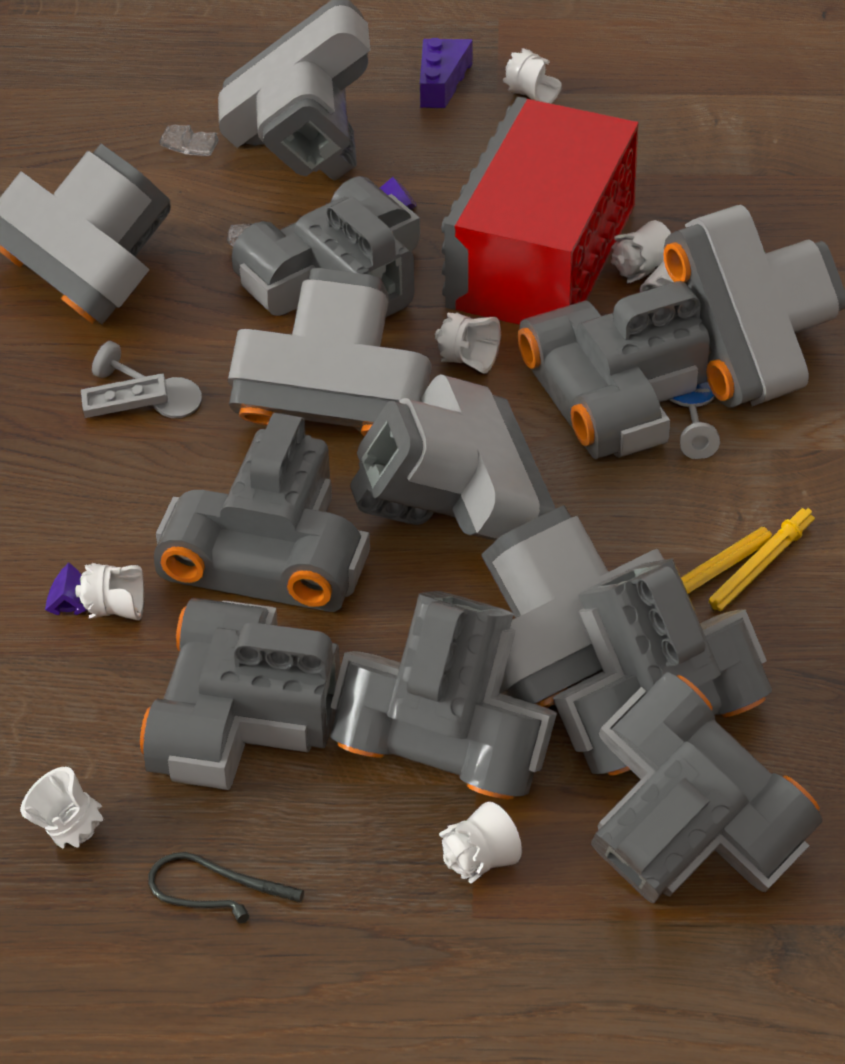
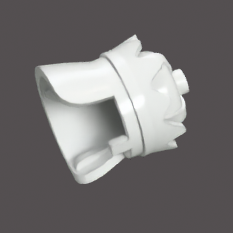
[503,48,562,104]
[611,220,671,283]
[435,312,501,374]
[76,563,144,621]
[20,767,103,848]
[439,802,522,884]

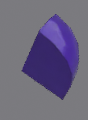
[380,177,417,210]
[45,562,87,615]

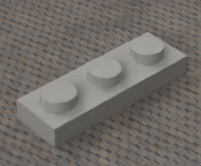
[81,373,168,418]

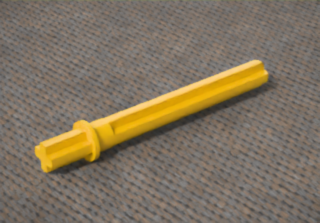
[708,508,815,611]
[681,527,772,593]

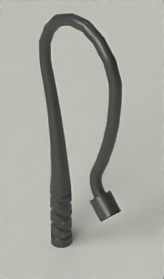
[148,852,304,923]

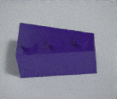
[420,38,473,108]

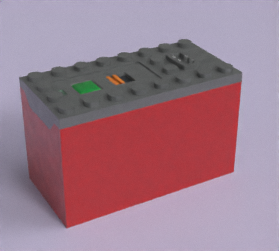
[441,97,639,325]

